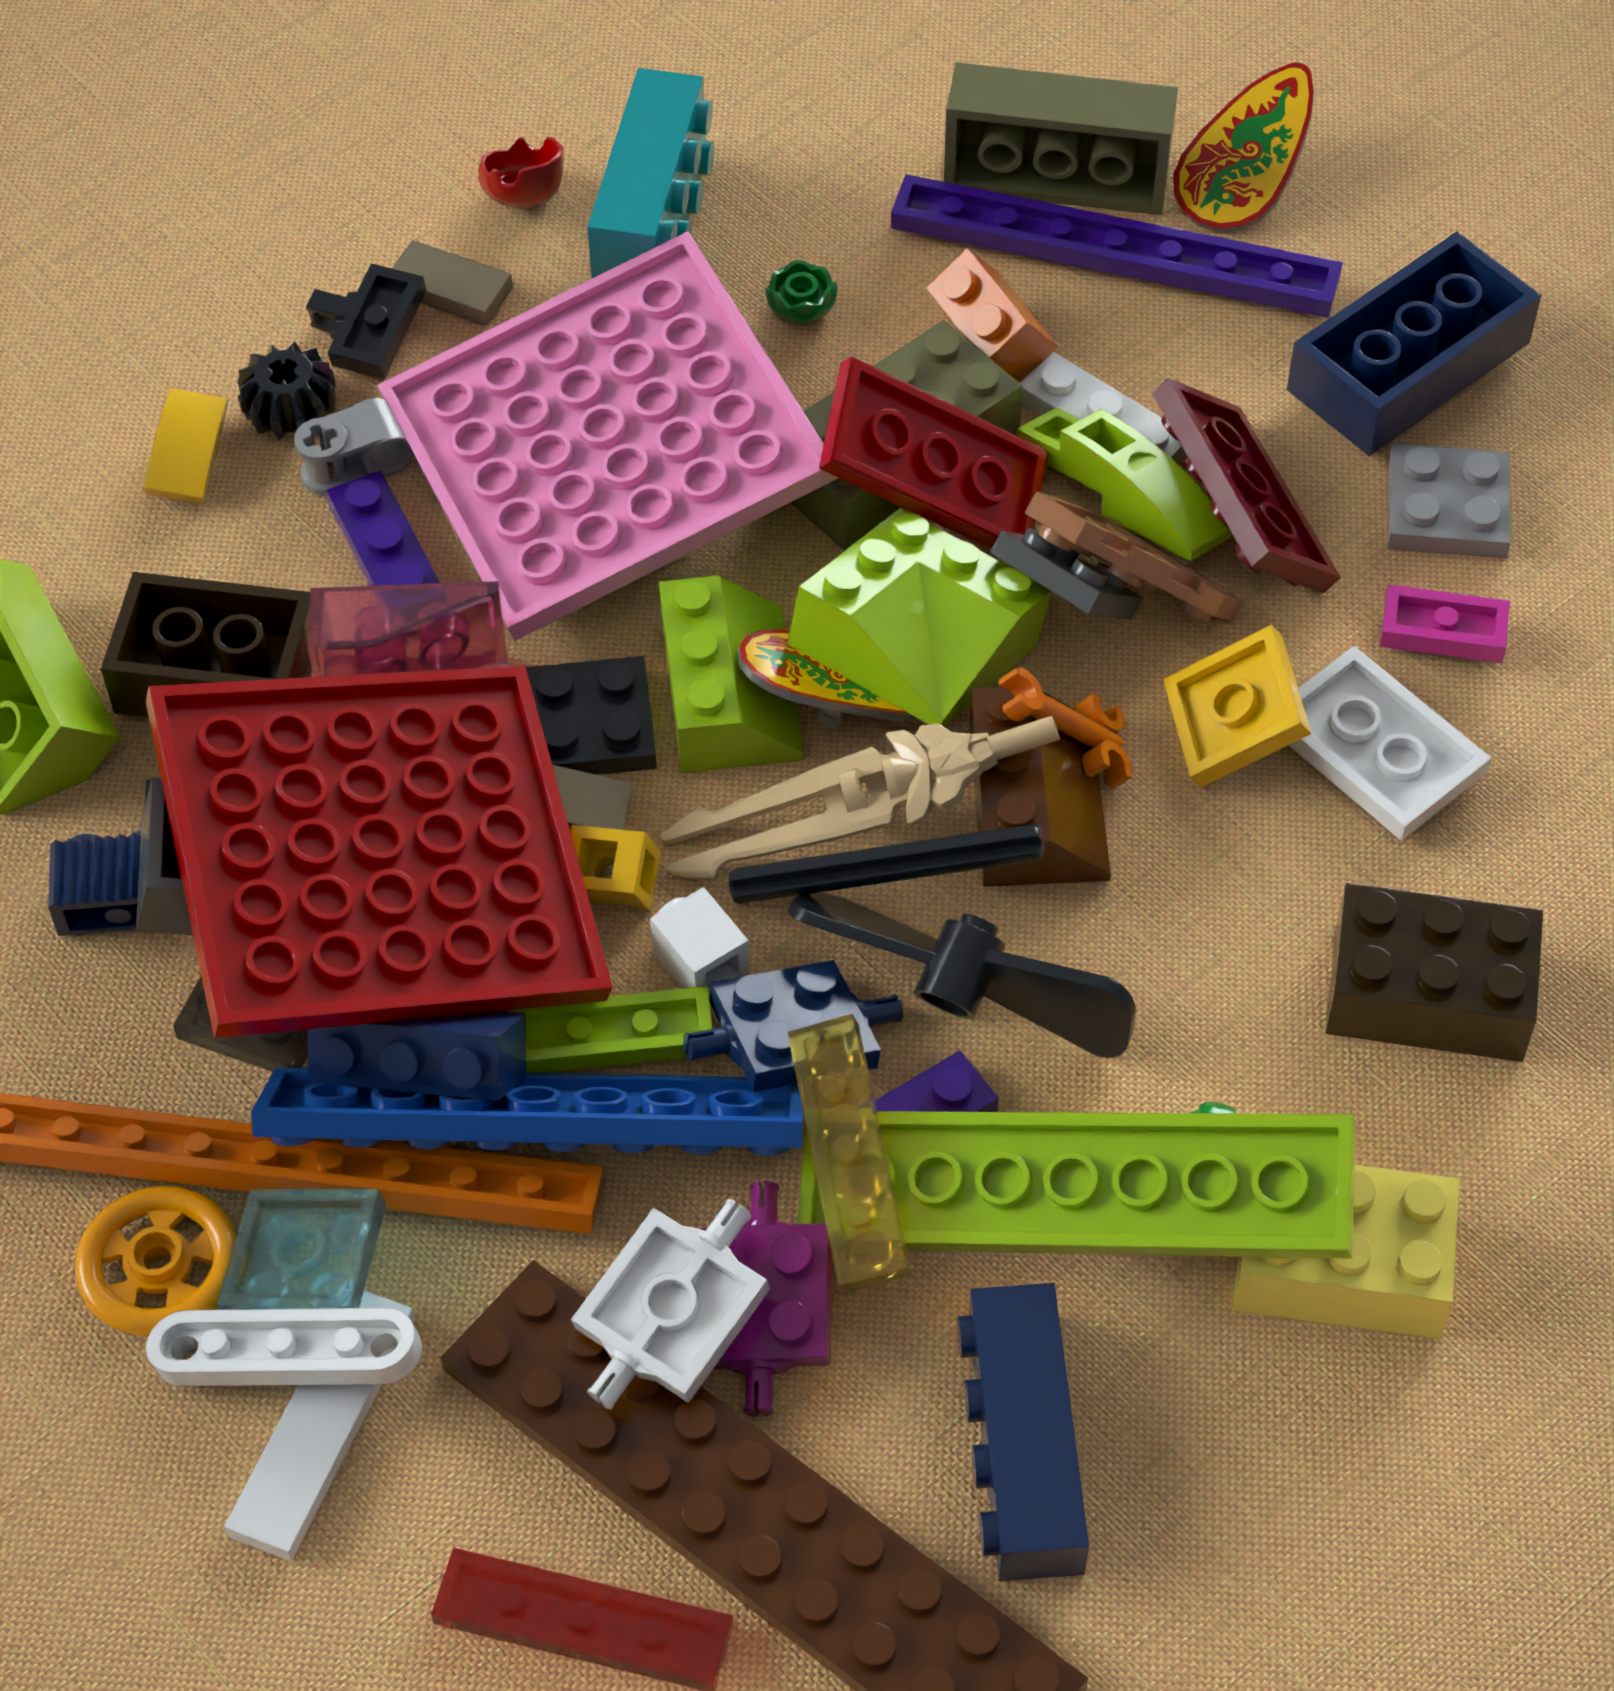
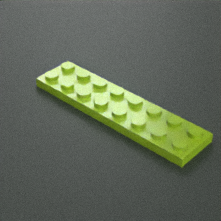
[797,1111,1356,1259]

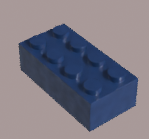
[1286,231,1542,457]

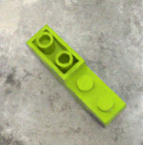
[1016,407,1231,561]

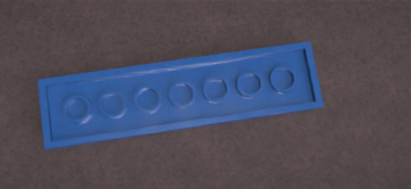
[251,1068,805,1156]

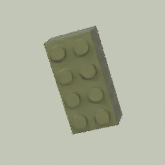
[944,62,1178,215]
[791,320,1023,551]

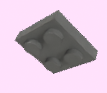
[990,528,1143,619]

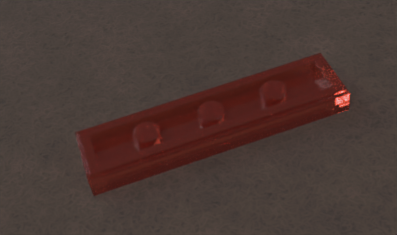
[431,1547,734,1691]

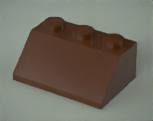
[969,687,1111,887]

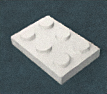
[1288,646,1491,841]

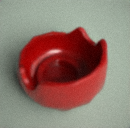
[478,136,564,209]

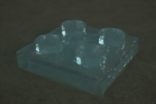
[217,1189,386,1310]

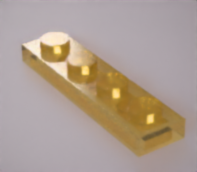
[787,1014,912,1293]

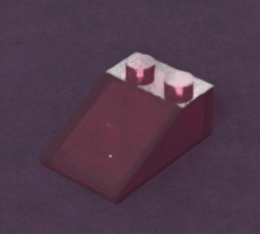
[308,581,508,677]

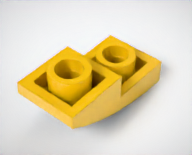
[144,388,229,505]

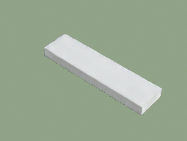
[224,1285,415,1562]

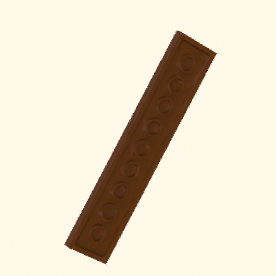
[440,1260,1088,1691]

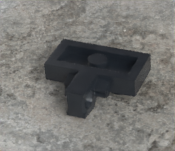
[306,263,427,379]

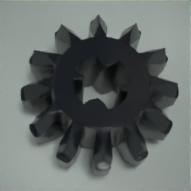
[237,342,337,441]

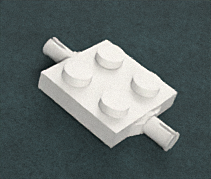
[571,1199,770,1410]

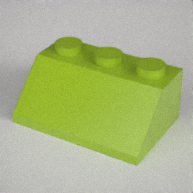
[659,575,804,773]

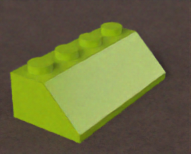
[0,559,120,815]

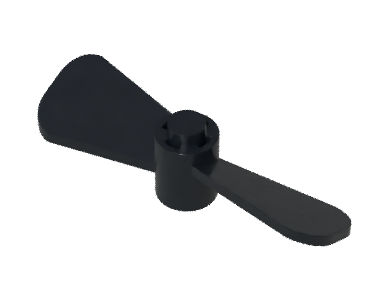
[788,892,1136,1058]

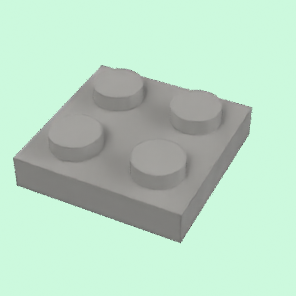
[1387,443,1511,558]

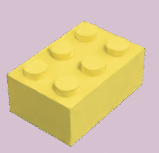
[1232,1164,1460,1339]

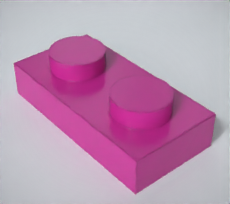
[1380,584,1510,663]

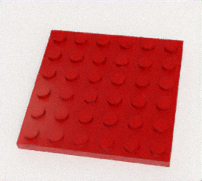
[146,666,613,1038]

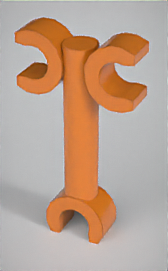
[999,667,1133,789]

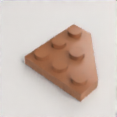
[1024,491,1244,624]

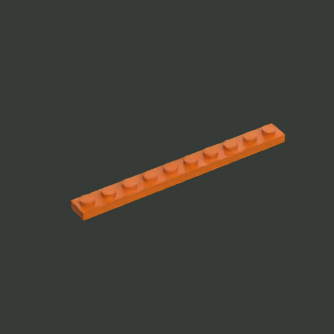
[0,1093,604,1234]

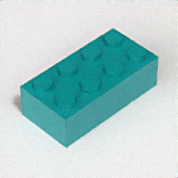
[587,68,715,278]

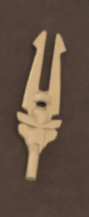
[660,716,1060,879]

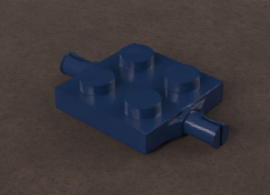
[683,960,903,1092]

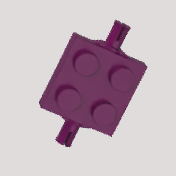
[699,1181,833,1417]

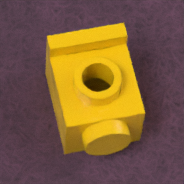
[570,825,661,911]

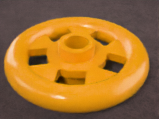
[75,1186,240,1336]

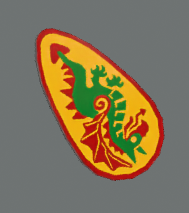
[1173,62,1314,232]
[737,629,923,728]

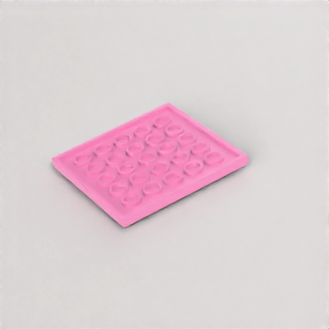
[377,231,838,641]

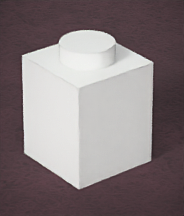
[650,887,750,997]

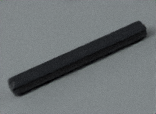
[729,824,1045,904]

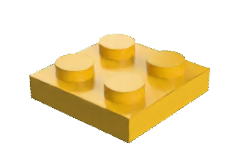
[1163,625,1312,788]

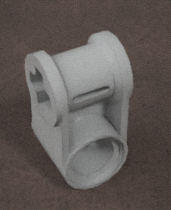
[294,398,413,496]

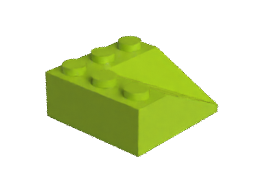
[787,508,1052,727]

